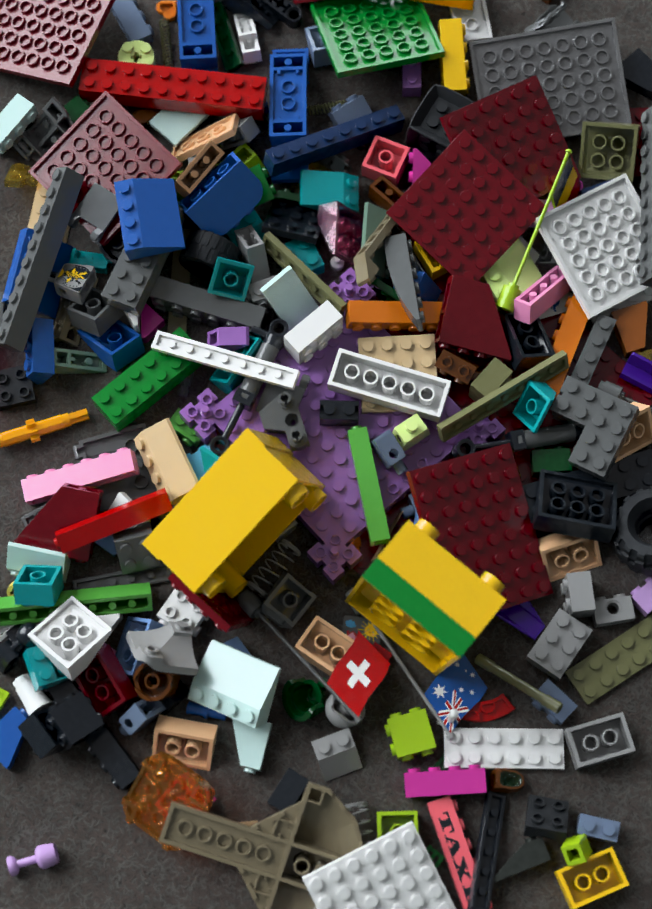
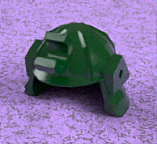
[282,677,328,722]

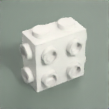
[157,589,209,637]

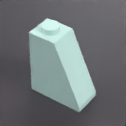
[232,719,272,774]

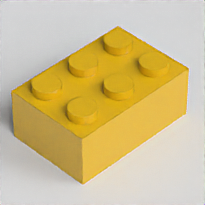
[554,847,629,909]

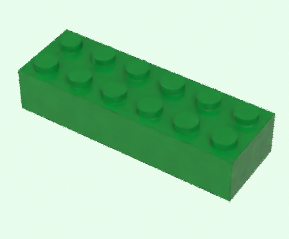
[92,327,203,433]

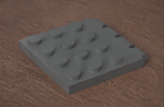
[72,423,157,513]

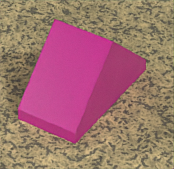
[141,304,165,343]

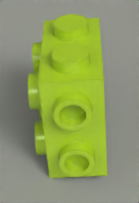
[384,707,436,762]

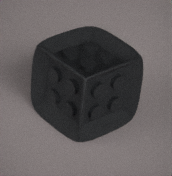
[406,84,474,164]

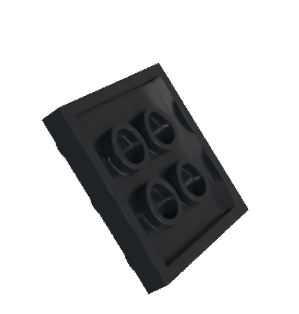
[261,200,328,245]

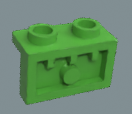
[170,408,201,447]

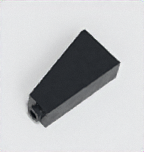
[622,48,652,100]

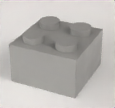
[560,571,596,618]

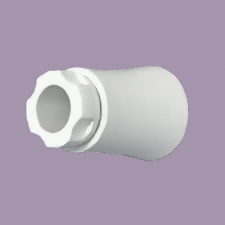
[13,673,53,716]

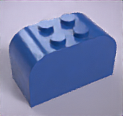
[178,151,263,236]

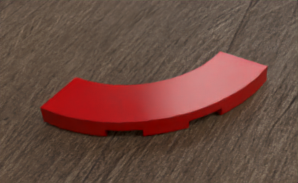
[461,694,515,722]

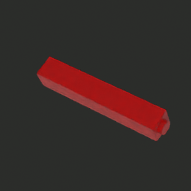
[53,488,173,554]

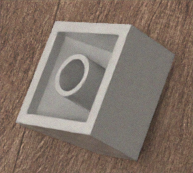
[311,727,363,782]

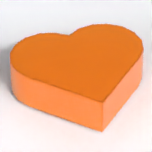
[156,1,177,21]

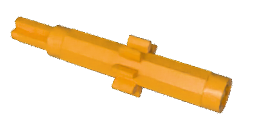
[0,408,90,448]

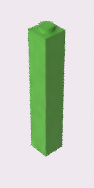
[347,425,390,547]

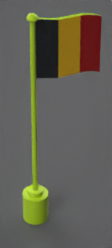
[496,149,580,313]

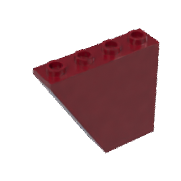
[435,274,512,363]
[13,483,104,563]

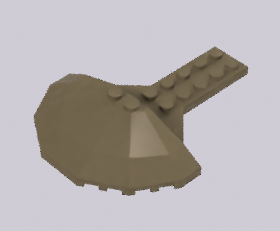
[159,781,363,909]

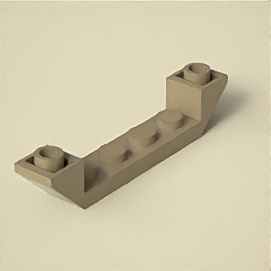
[353,215,403,287]

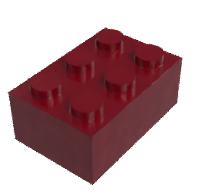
[75,644,139,717]

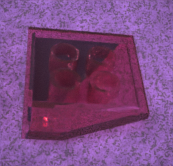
[317,201,363,267]

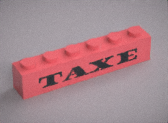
[427,795,493,909]

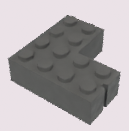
[550,375,640,481]

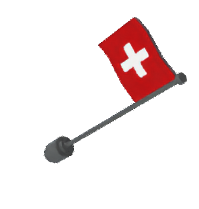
[237,590,390,725]

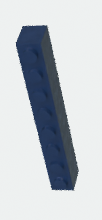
[263,104,405,177]

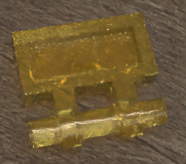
[4,163,39,188]

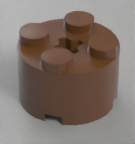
[133,663,180,701]

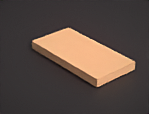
[171,113,240,162]

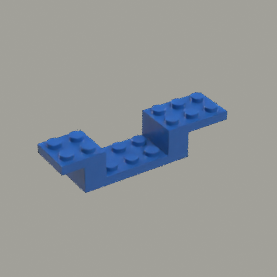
[177,0,218,72]
[269,48,309,183]

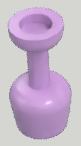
[6,843,60,877]

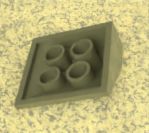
[578,121,641,182]

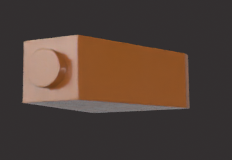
[609,301,648,358]

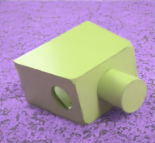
[392,413,430,452]

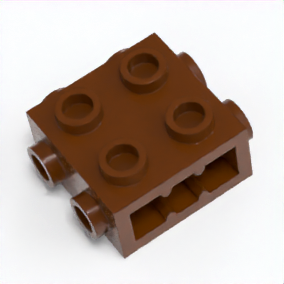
[434,349,482,386]

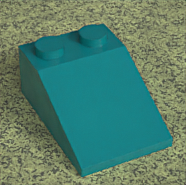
[300,170,359,217]

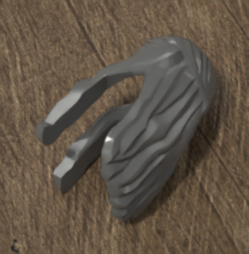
[524,1,580,32]

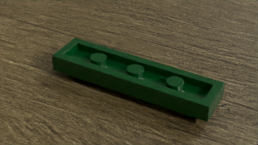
[214,1,245,73]

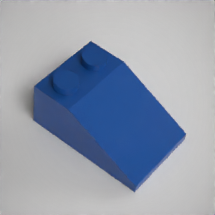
[77,320,145,372]

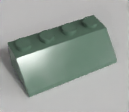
[361,202,393,287]

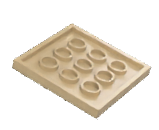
[358,334,437,414]

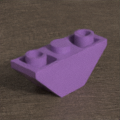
[207,326,250,352]

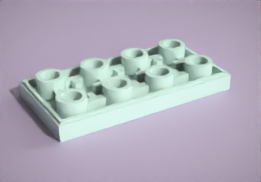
[149,110,210,148]
[260,265,319,331]

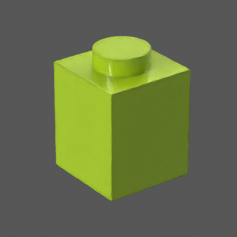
[561,833,592,866]

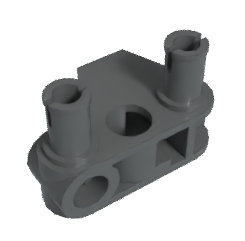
[259,392,310,452]

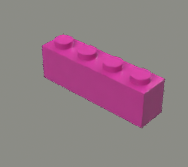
[404,764,487,798]

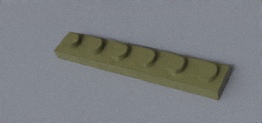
[262,231,347,316]

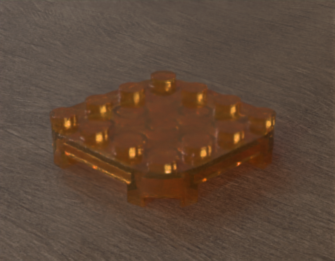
[121,752,215,852]

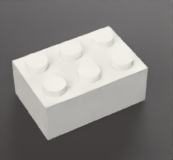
[283,300,343,365]

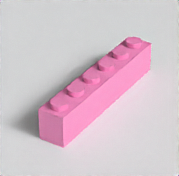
[21,447,140,505]

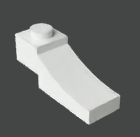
[233,13,262,64]

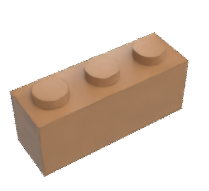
[174,141,225,198]

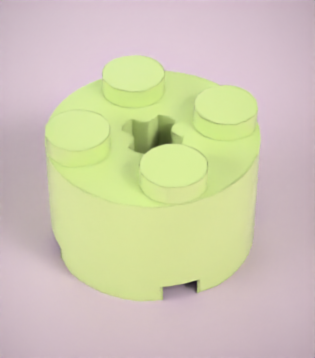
[118,40,156,65]

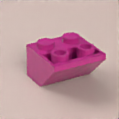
[408,149,431,184]

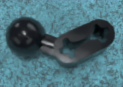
[0,622,37,675]

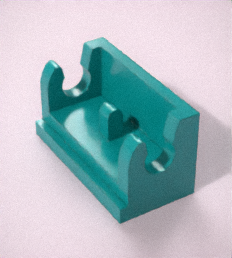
[69,248,109,274]

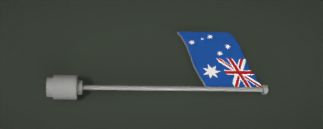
[345,587,487,740]

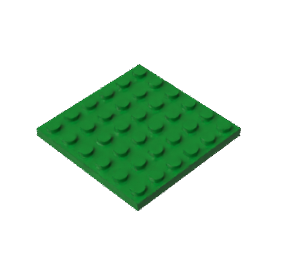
[309,0,445,78]

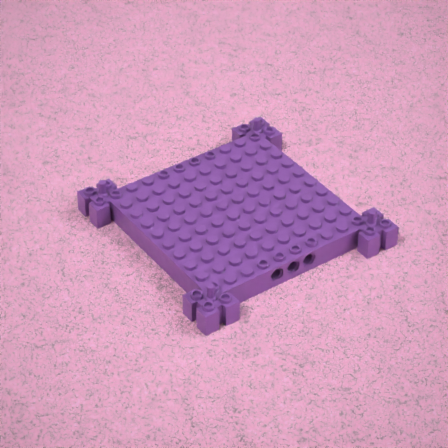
[179,267,506,585]

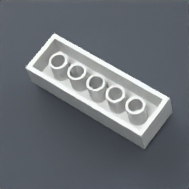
[327,348,451,423]

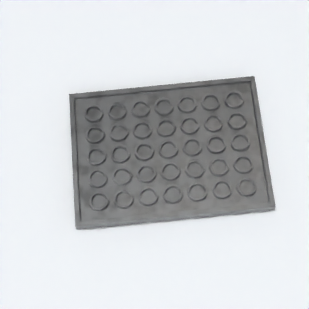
[469,17,632,138]

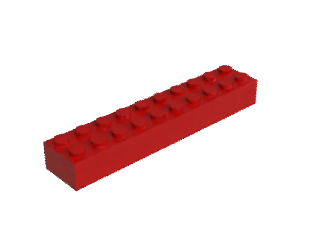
[78,58,268,121]

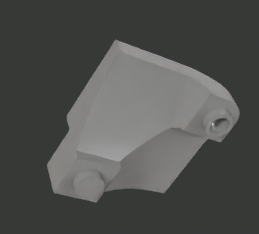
[125,621,199,676]

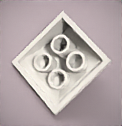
[28,596,113,680]

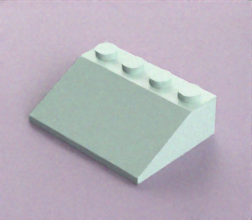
[188,639,281,728]

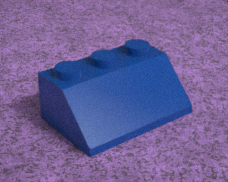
[24,318,55,385]

